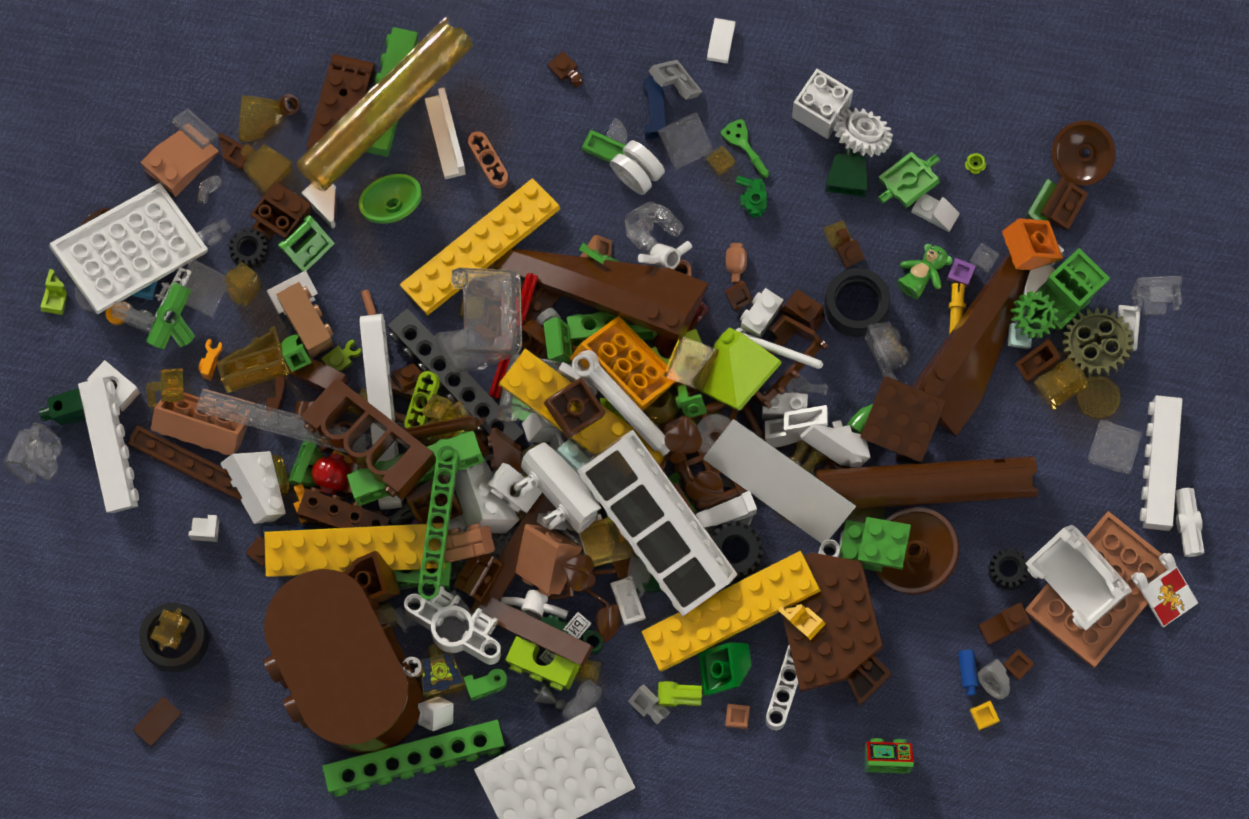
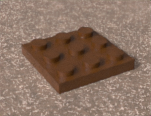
[860,376,947,462]

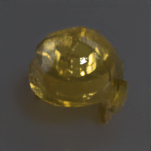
[643,390,678,426]

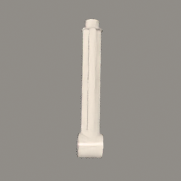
[572,350,670,457]

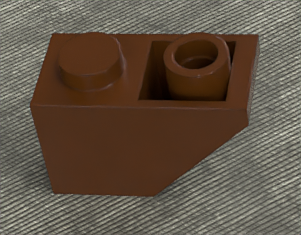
[488,428,523,474]

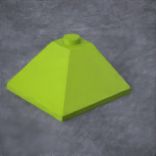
[697,327,782,411]

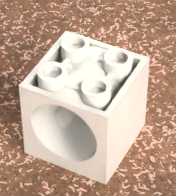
[792,69,853,139]

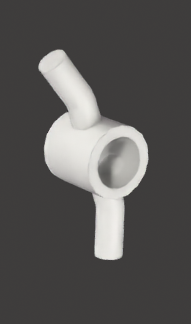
[638,241,692,269]
[501,590,568,620]

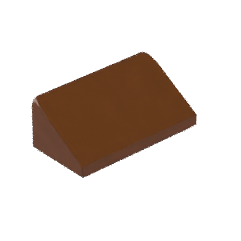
[133,697,182,747]

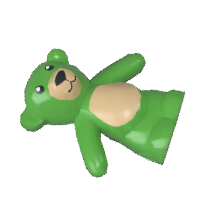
[897,244,953,300]

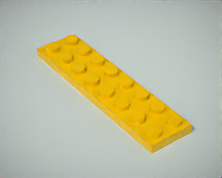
[399,178,560,316]
[498,349,664,477]
[264,523,445,577]
[641,551,821,672]

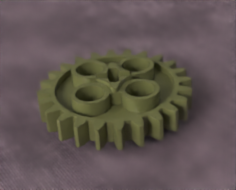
[1062,308,1134,378]

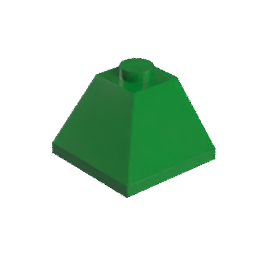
[698,642,752,696]

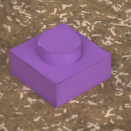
[947,258,976,287]

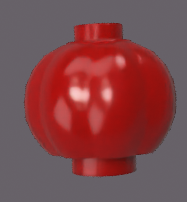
[312,453,351,495]

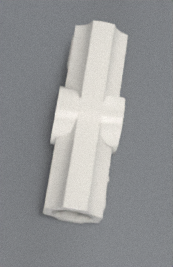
[1175,488,1204,557]

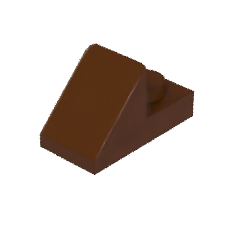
[1015,339,1061,382]

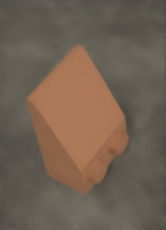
[141,125,219,198]

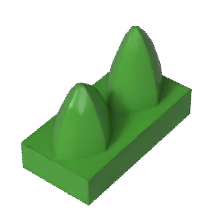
[287,440,324,486]

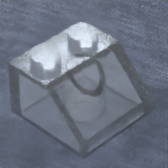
[865,322,910,376]

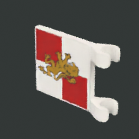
[1131,553,1198,627]

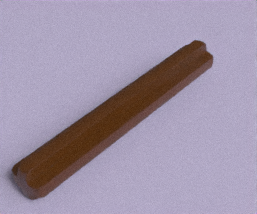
[396,415,476,443]

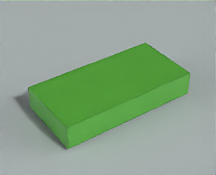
[582,130,626,163]

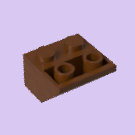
[250,181,313,239]

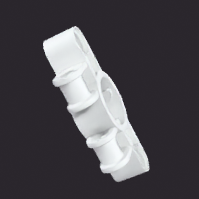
[404,586,501,665]

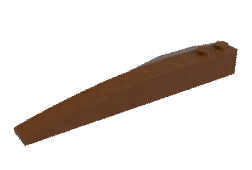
[494,248,709,342]
[913,252,1030,437]

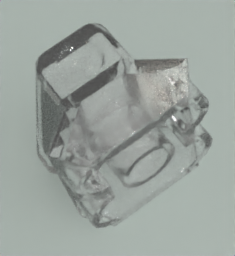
[4,422,62,484]

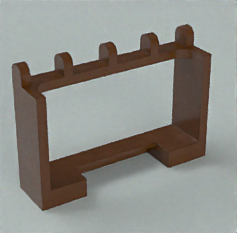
[751,314,828,409]

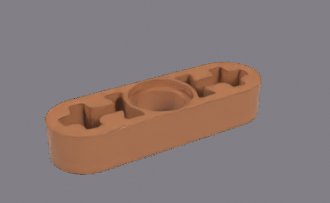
[468,132,508,189]

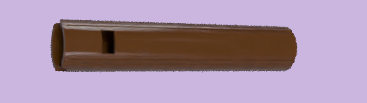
[816,456,1038,509]

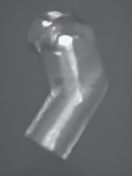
[196,176,222,204]

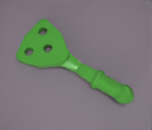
[720,119,769,178]

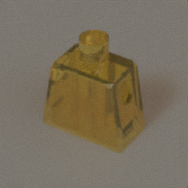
[240,144,293,195]

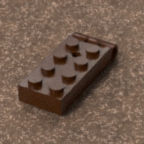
[306,54,375,162]

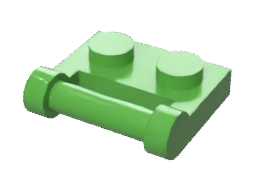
[278,215,335,272]

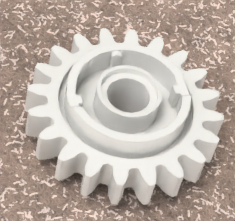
[833,108,893,157]

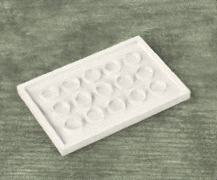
[49,183,208,314]
[474,707,635,819]

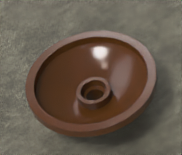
[1052,121,1116,185]

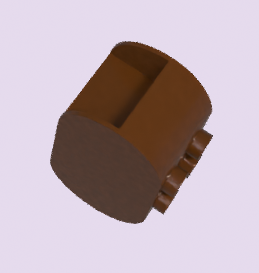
[263,569,423,755]

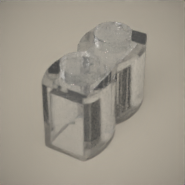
[562,680,602,722]

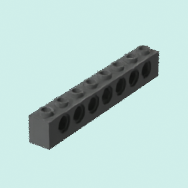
[388,308,525,444]

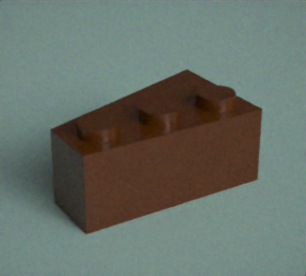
[846,655,892,707]

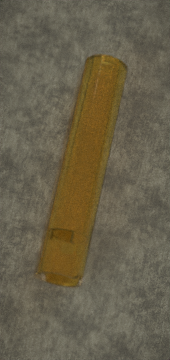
[296,17,473,192]

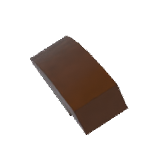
[285,358,349,392]

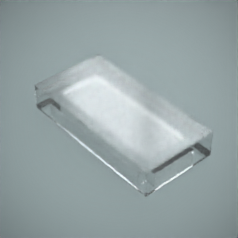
[172,109,218,149]

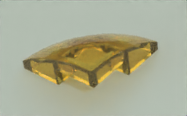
[239,95,284,141]

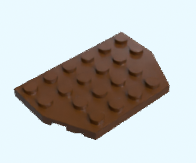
[770,553,884,692]

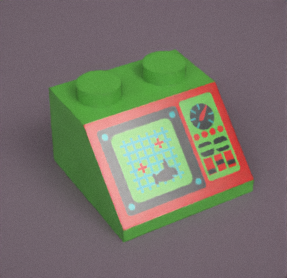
[865,738,914,774]

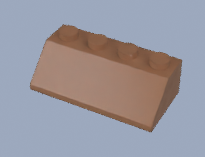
[151,388,252,455]

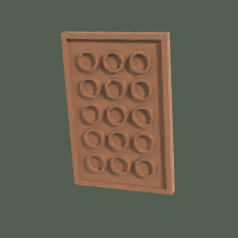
[1025,511,1178,668]

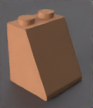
[515,524,583,596]

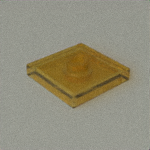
[664,335,719,391]
[580,518,633,567]

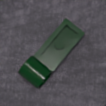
[541,615,603,655]

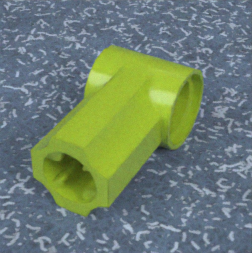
[657,681,702,707]

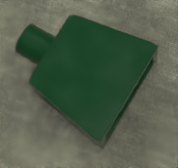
[825,148,867,197]
[39,388,86,425]

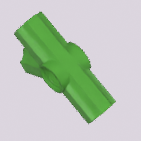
[146,282,195,349]

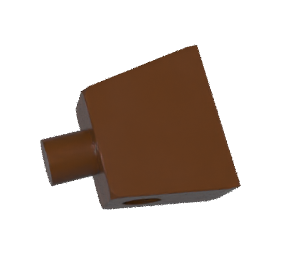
[779,289,825,332]

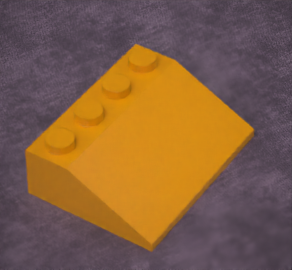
[570,316,680,411]

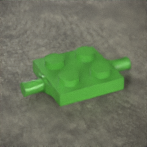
[878,152,940,208]

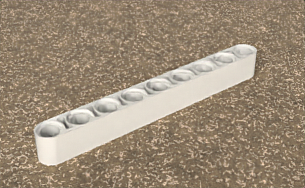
[360,314,404,510]
[766,539,840,731]

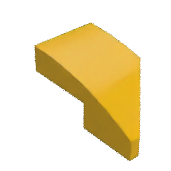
[777,604,825,640]

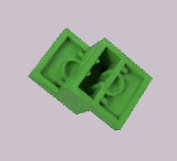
[1033,248,1110,331]
[839,517,911,572]

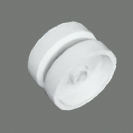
[610,140,665,195]

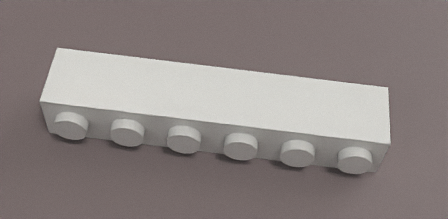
[78,377,139,513]
[1140,395,1182,531]

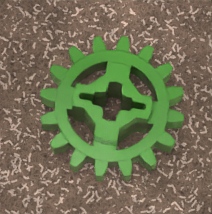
[1011,291,1059,339]

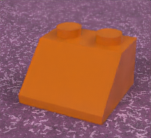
[1002,218,1063,270]

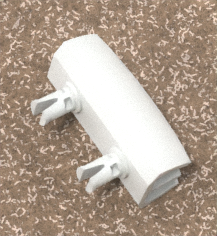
[514,442,601,534]

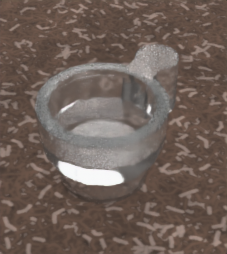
[197,218,231,247]

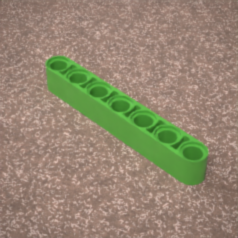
[418,445,459,599]

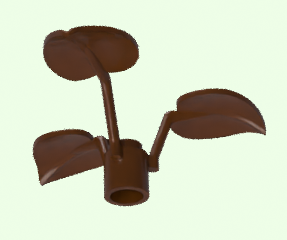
[620,416,724,502]
[561,542,636,643]

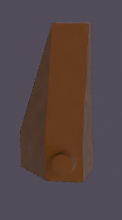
[342,551,400,603]

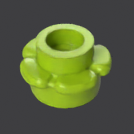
[965,153,986,174]

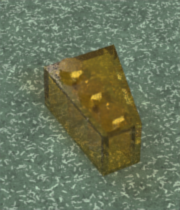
[217,325,290,393]

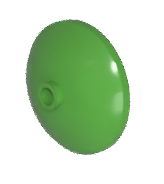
[359,174,422,224]

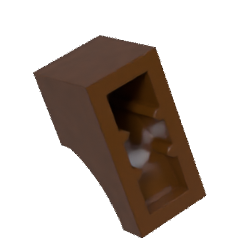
[978,602,1031,646]

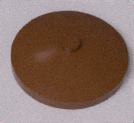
[875,507,960,595]

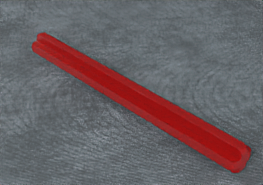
[489,273,538,399]

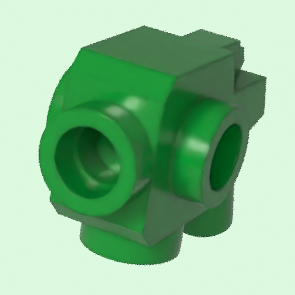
[735,176,767,217]

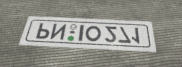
[539,612,592,665]

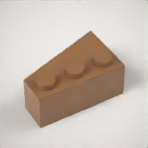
[276,282,334,359]

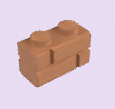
[445,523,495,562]

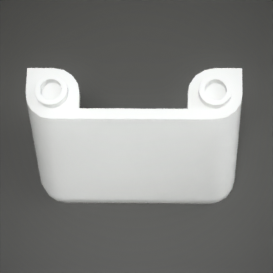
[1025,525,1132,630]

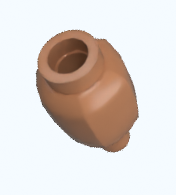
[726,243,747,283]

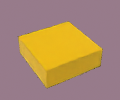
[969,700,1000,731]

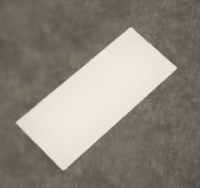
[703,419,856,543]

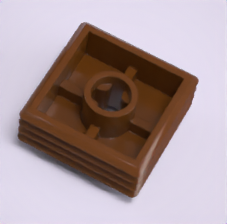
[544,377,606,439]
[406,475,463,524]

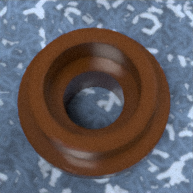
[279,94,300,116]

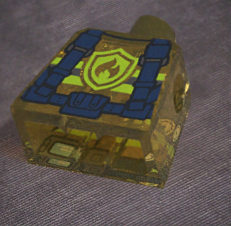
[421,644,466,699]

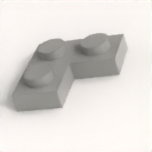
[649,60,703,100]

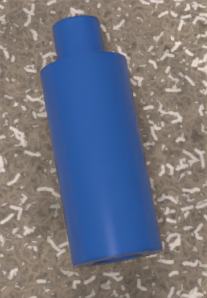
[958,650,979,696]

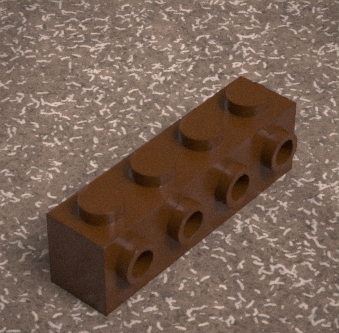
[296,487,390,529]

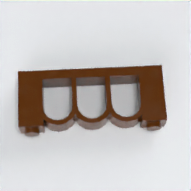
[301,378,436,500]

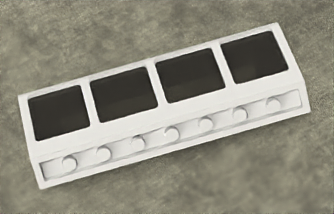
[577,430,737,616]

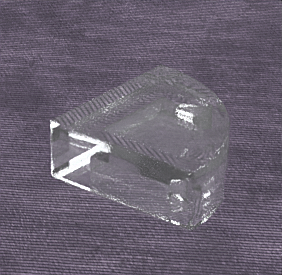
[606,118,627,145]

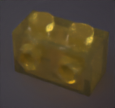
[224,262,263,307]
[1034,358,1088,410]

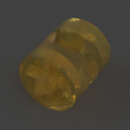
[150,608,190,650]

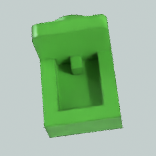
[675,384,707,418]

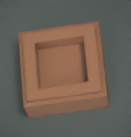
[725,704,750,729]

